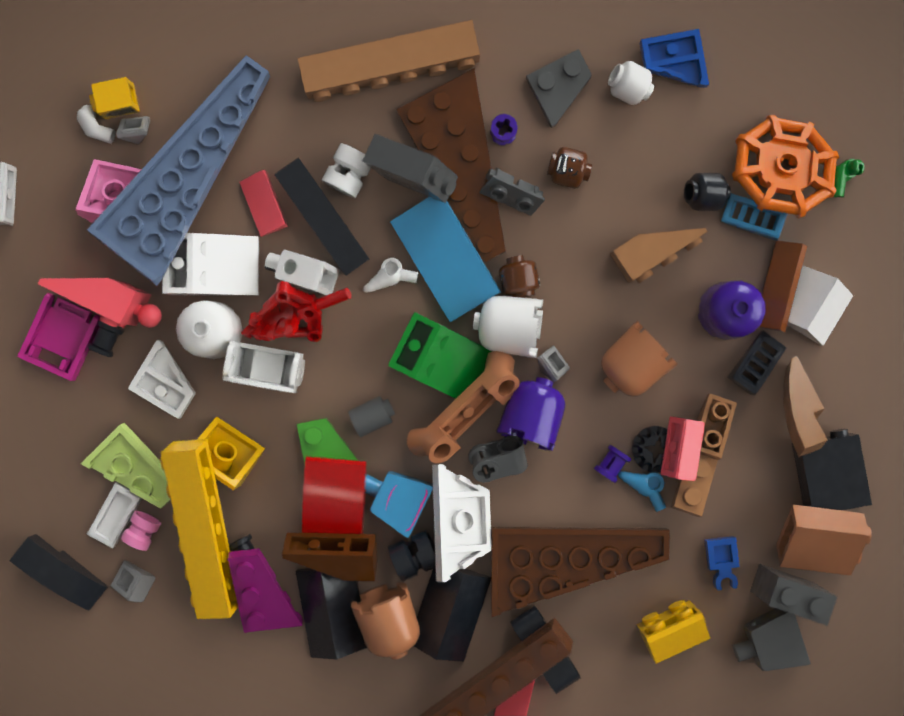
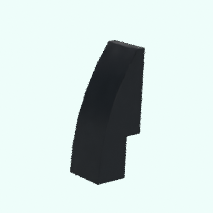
[9,534,108,611]

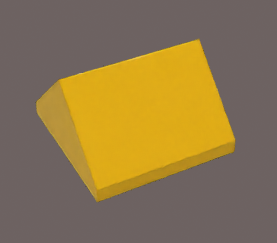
[197,416,265,490]

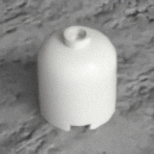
[473,296,543,358]
[176,300,243,359]

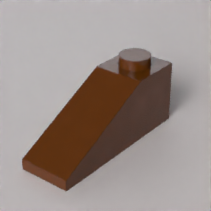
[282,532,378,582]

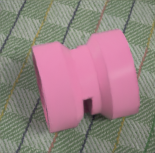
[121,511,161,551]

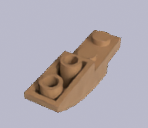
[671,393,737,517]

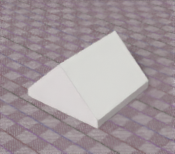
[787,266,853,346]

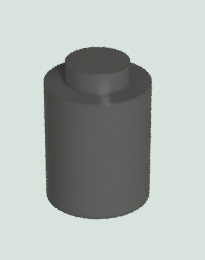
[348,396,395,437]

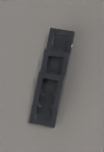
[274,157,369,276]

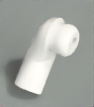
[77,105,115,144]

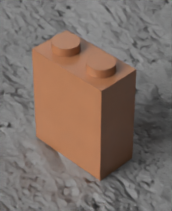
[776,504,872,576]

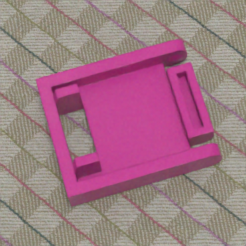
[17,293,101,381]

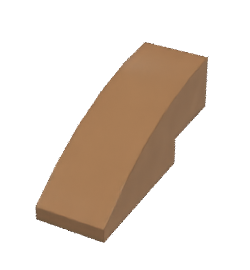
[783,356,827,457]

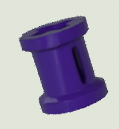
[490,114,518,146]
[594,445,632,483]

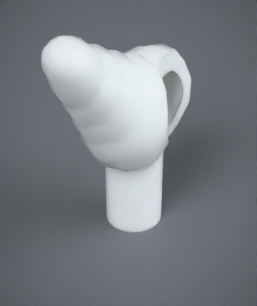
[363,257,419,293]

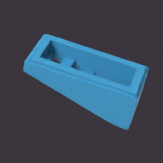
[721,193,788,241]

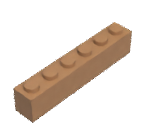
[298,20,480,102]

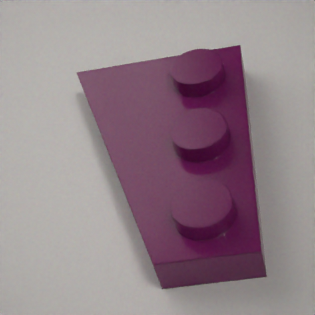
[228,548,303,633]

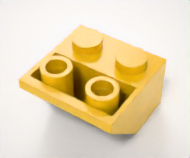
[636,600,710,664]

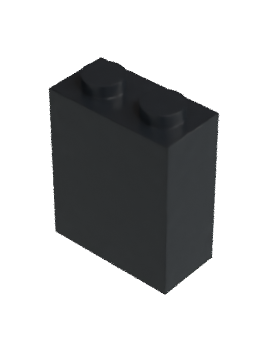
[792,429,872,511]

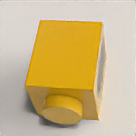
[89,77,140,119]

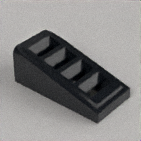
[727,330,786,395]

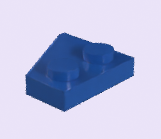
[639,29,709,88]

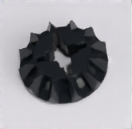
[632,426,668,473]

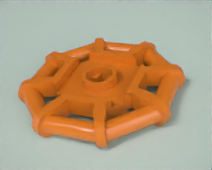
[732,115,839,218]

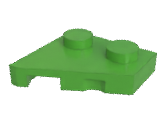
[297,418,359,464]

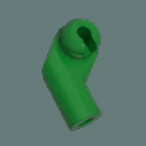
[834,158,865,198]

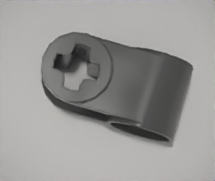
[468,436,528,483]

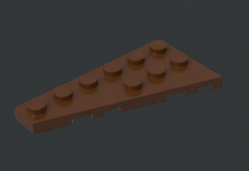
[397,68,506,263]
[491,527,670,617]

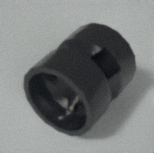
[388,530,436,582]

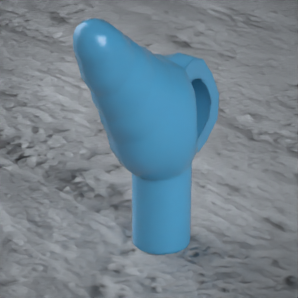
[618,471,666,512]

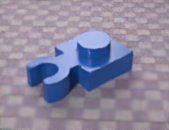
[704,536,740,591]

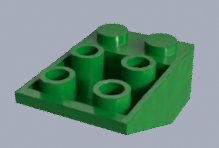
[388,312,492,399]

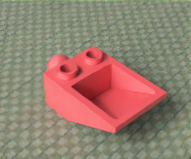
[38,278,162,328]

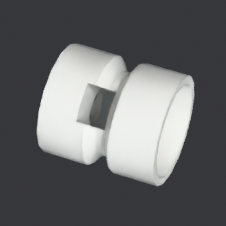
[321,143,371,199]

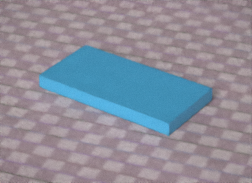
[390,197,501,322]

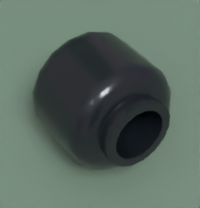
[684,173,731,211]

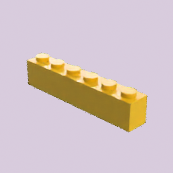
[160,439,238,619]

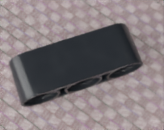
[510,606,581,694]

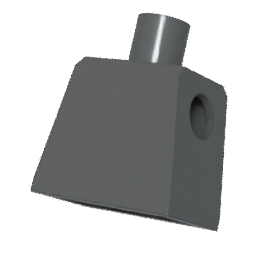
[733,608,811,671]

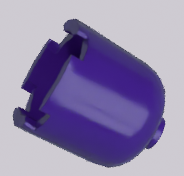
[698,281,766,340]
[496,377,566,451]

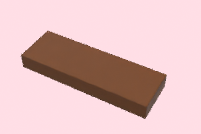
[759,240,807,332]

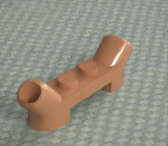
[407,351,520,463]

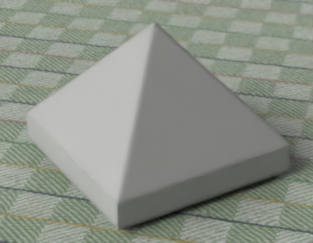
[116,116,151,145]
[537,345,570,382]

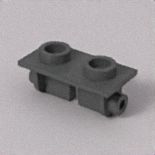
[479,168,545,216]

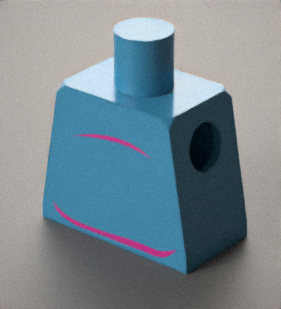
[366,471,433,538]

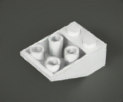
[162,233,259,296]

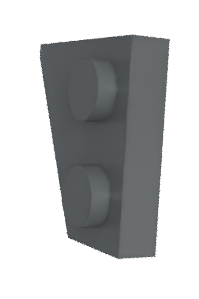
[526,49,592,128]

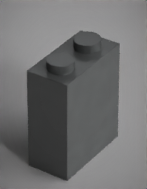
[362,134,458,203]
[750,564,837,626]

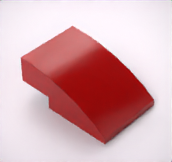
[302,456,367,534]

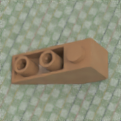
[609,228,708,283]

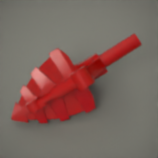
[241,281,352,342]

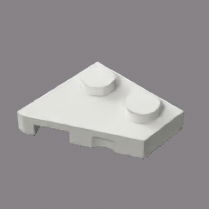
[128,340,196,419]

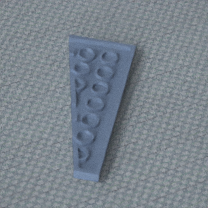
[87,55,270,286]

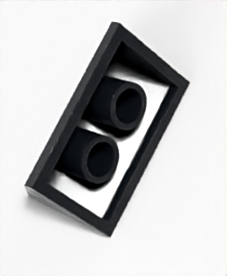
[295,568,367,660]
[414,568,491,662]

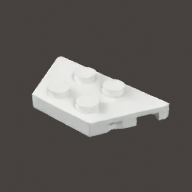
[432,464,492,582]

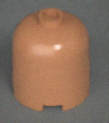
[601,321,678,397]
[351,582,420,659]

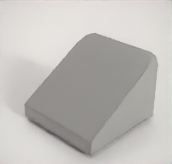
[111,560,156,602]

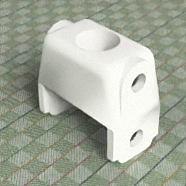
[223,341,305,393]

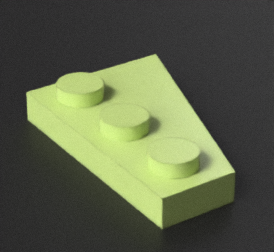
[81,423,171,509]

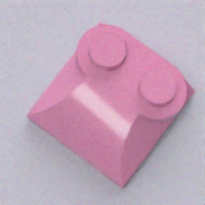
[76,159,142,223]

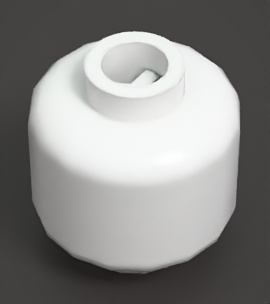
[608,61,654,105]

